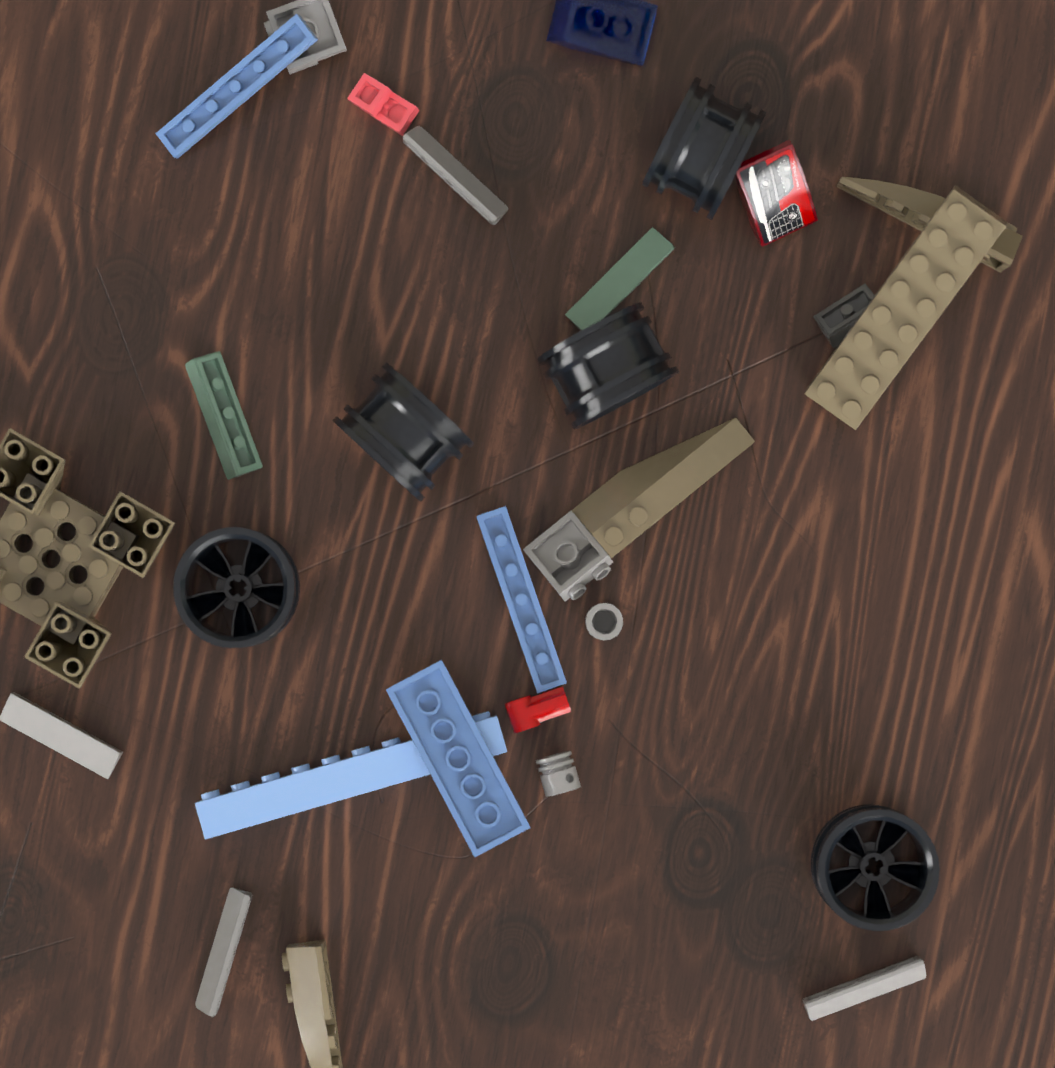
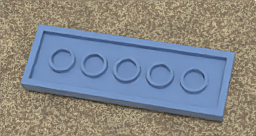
[386,660,531,857]

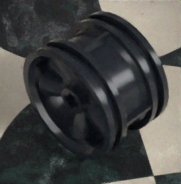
[642,77,767,220]
[536,302,679,430]
[332,362,474,502]
[173,527,300,648]
[811,804,940,931]

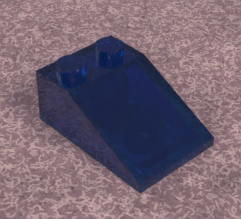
[546,0,658,66]

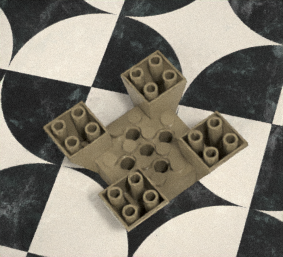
[0,428,175,689]

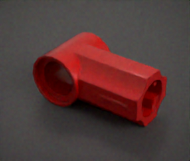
[504,686,571,733]

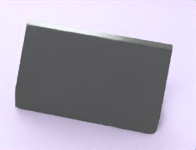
[813,283,875,348]

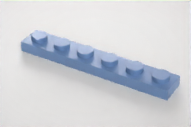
[156,14,319,158]
[476,506,567,693]

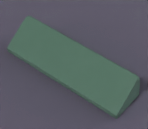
[565,227,675,331]
[185,351,263,480]

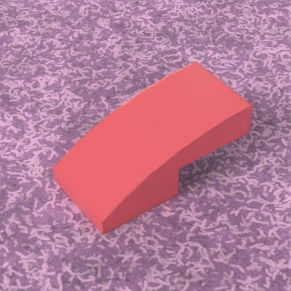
[347,73,420,136]

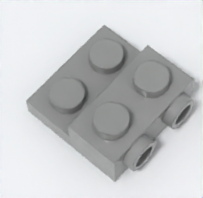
[264,0,347,74]
[523,511,613,601]

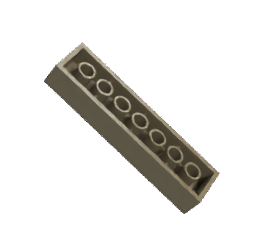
[805,185,1007,430]

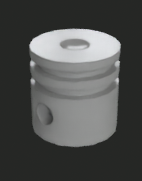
[585,603,623,640]
[535,750,581,797]

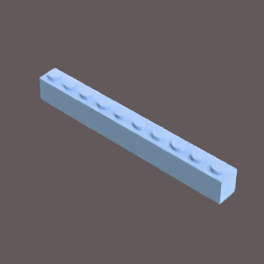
[195,711,507,839]

